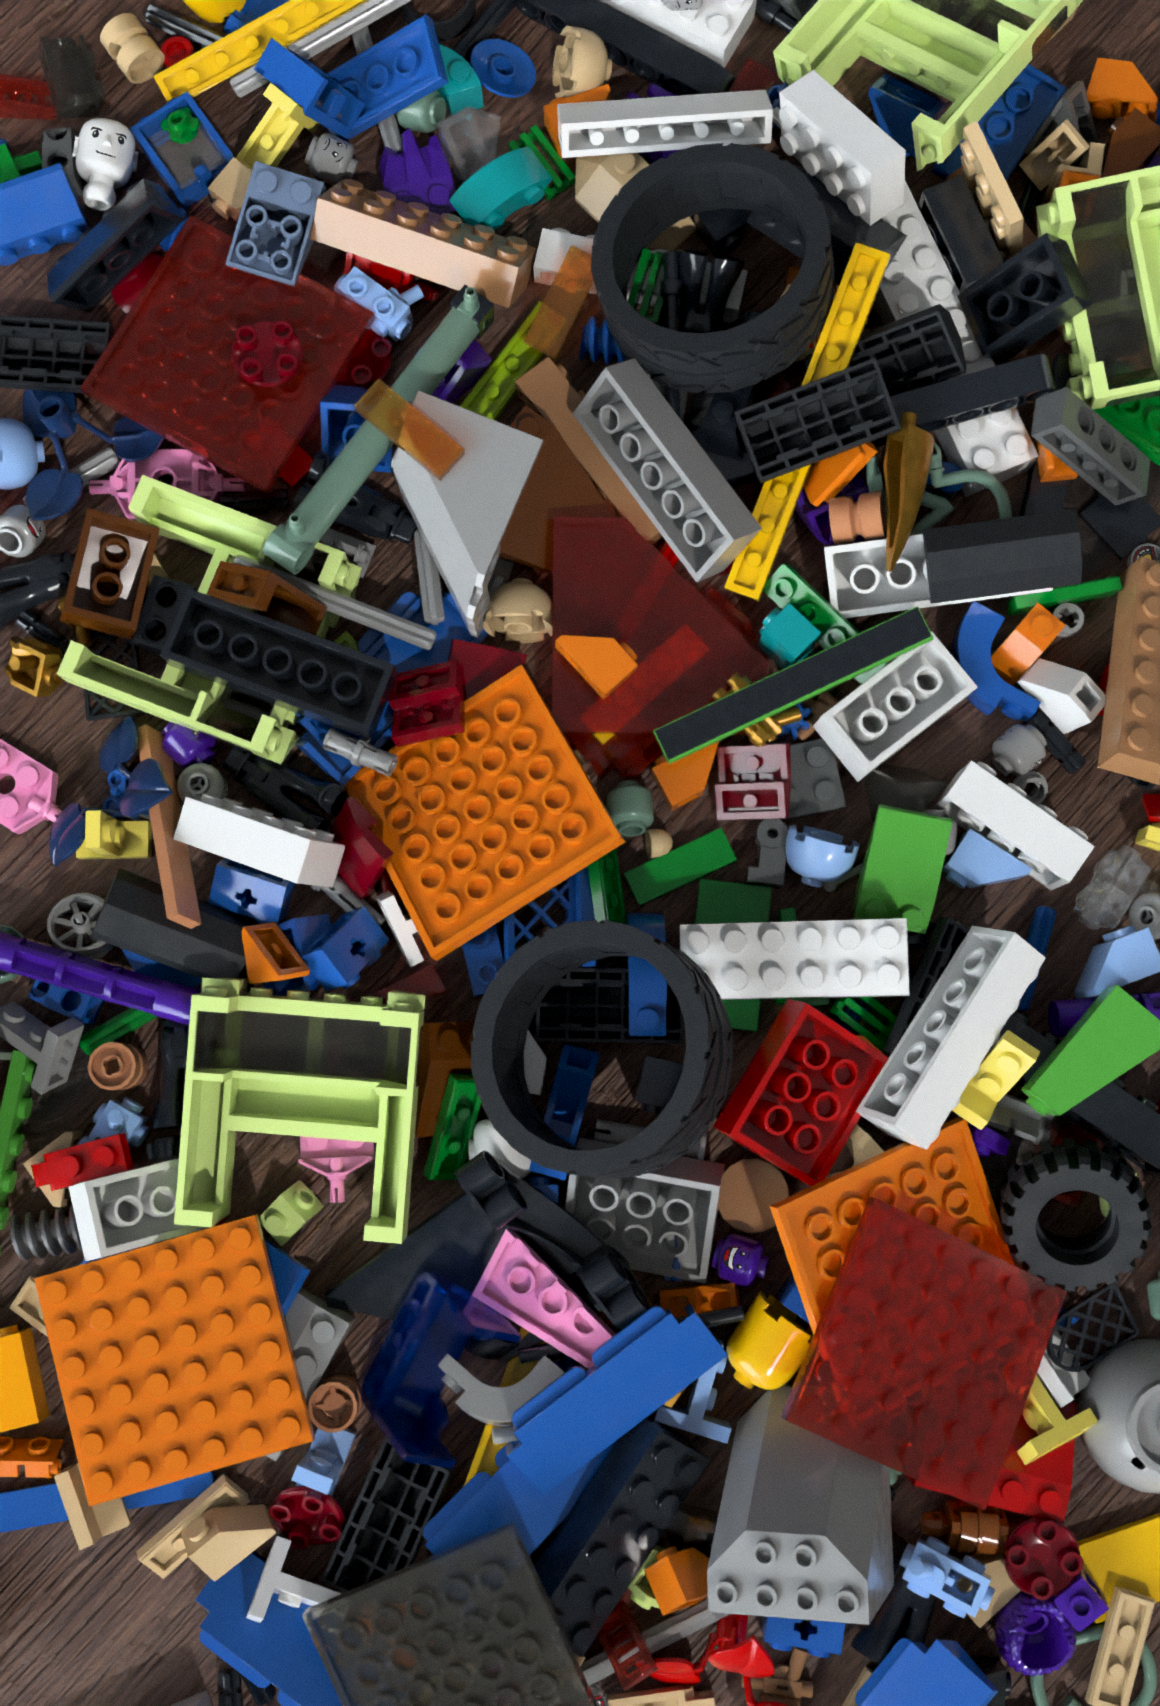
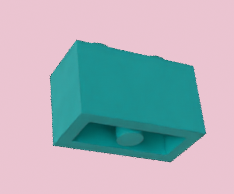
[758,603,821,670]

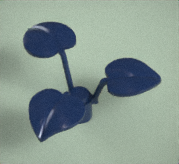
[23,389,170,520]
[49,715,173,867]

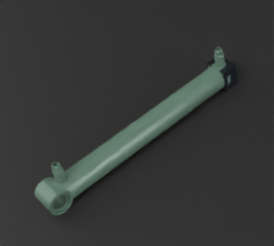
[263,284,494,575]

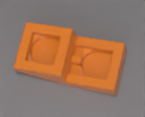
[659,1282,741,1318]

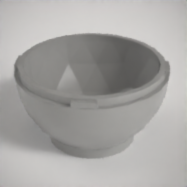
[1077,1338,1160,1494]

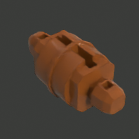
[919,1499,1024,1555]

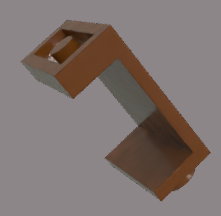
[207,561,327,635]

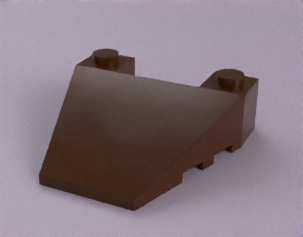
[499,405,620,583]

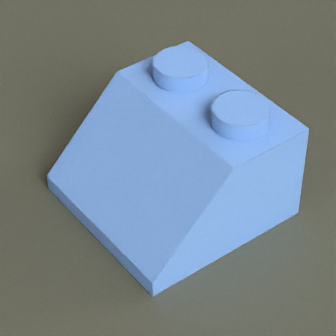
[1074,924,1160,999]

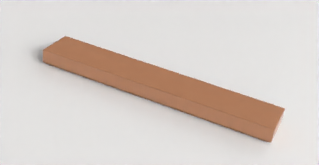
[138,724,202,929]

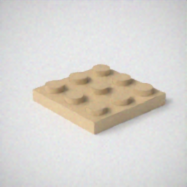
[960,120,1024,258]

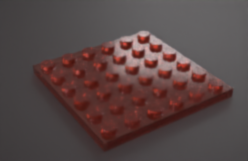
[80,215,375,494]
[780,1197,1067,1510]

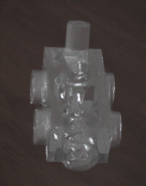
[1073,845,1157,930]

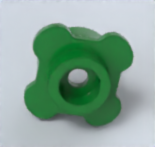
[161,107,200,144]

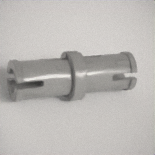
[323,728,398,777]

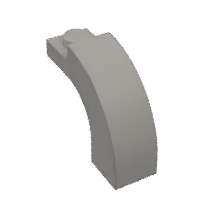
[438,1354,565,1427]

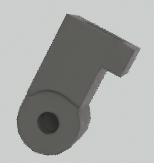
[42,126,83,196]
[744,818,788,889]

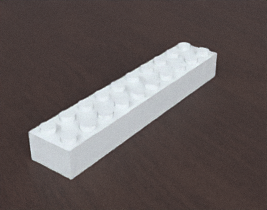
[874,181,1039,497]

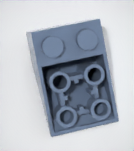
[225,161,327,287]

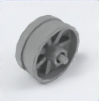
[47,893,114,960]

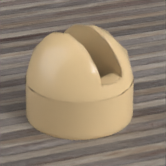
[645,829,673,858]

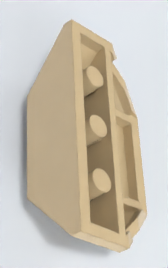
[575,153,696,251]

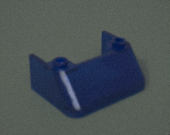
[361,1272,521,1468]

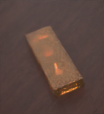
[524,245,594,360]
[354,379,465,481]

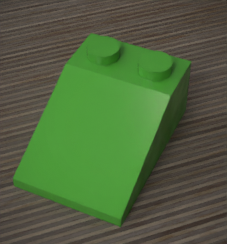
[853,804,952,934]

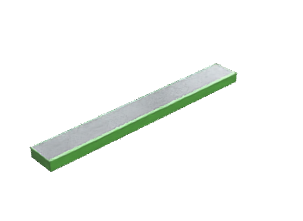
[653,606,934,765]

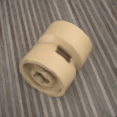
[100,13,164,84]

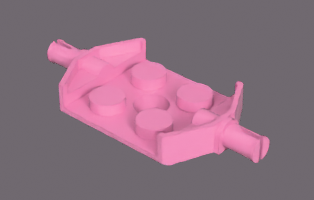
[89,449,246,521]
[0,739,62,835]
[298,1038,374,1203]

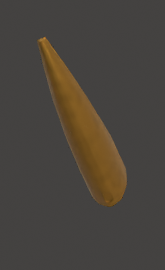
[883,412,935,572]

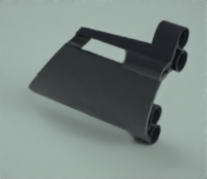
[325,1150,651,1363]

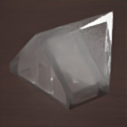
[437,106,500,184]

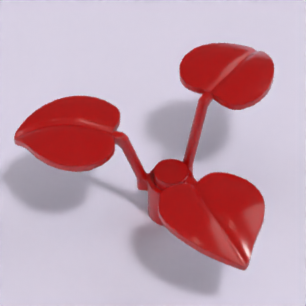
[634,1614,789,1706]

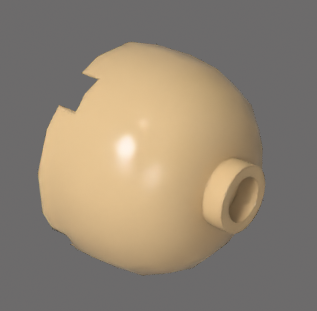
[552,25,612,98]
[483,578,554,643]

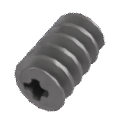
[10,1205,83,1261]

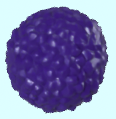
[995,1591,1077,1676]

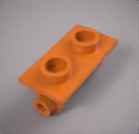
[0,1436,64,1478]

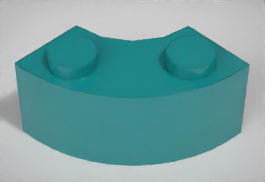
[438,44,484,117]
[449,147,553,231]

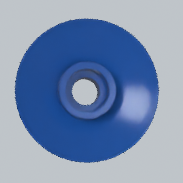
[470,39,536,98]

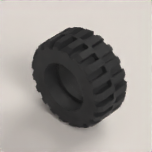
[999,1138,1152,1292]

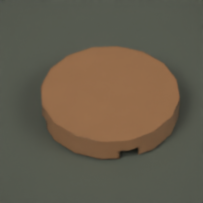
[718,1158,789,1233]

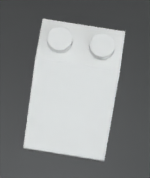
[69,1158,207,1261]

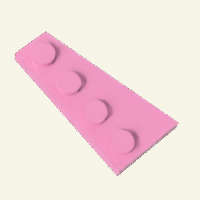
[472,1229,616,1369]

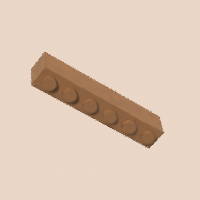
[515,356,664,553]

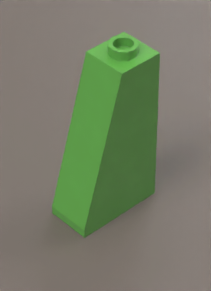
[1021,985,1160,1116]

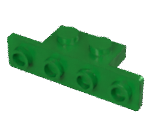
[763,563,889,685]

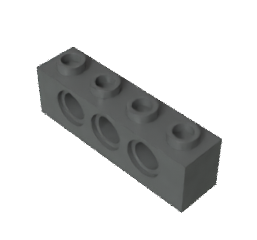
[1031,387,1150,505]

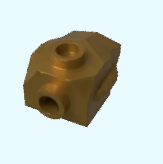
[4,637,64,697]

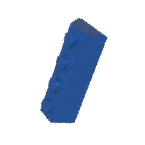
[0,163,91,266]

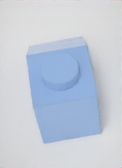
[942,829,1032,889]

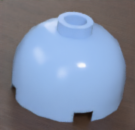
[0,418,45,490]
[785,825,860,887]

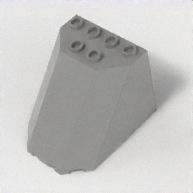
[391,391,543,638]
[707,1383,894,1625]

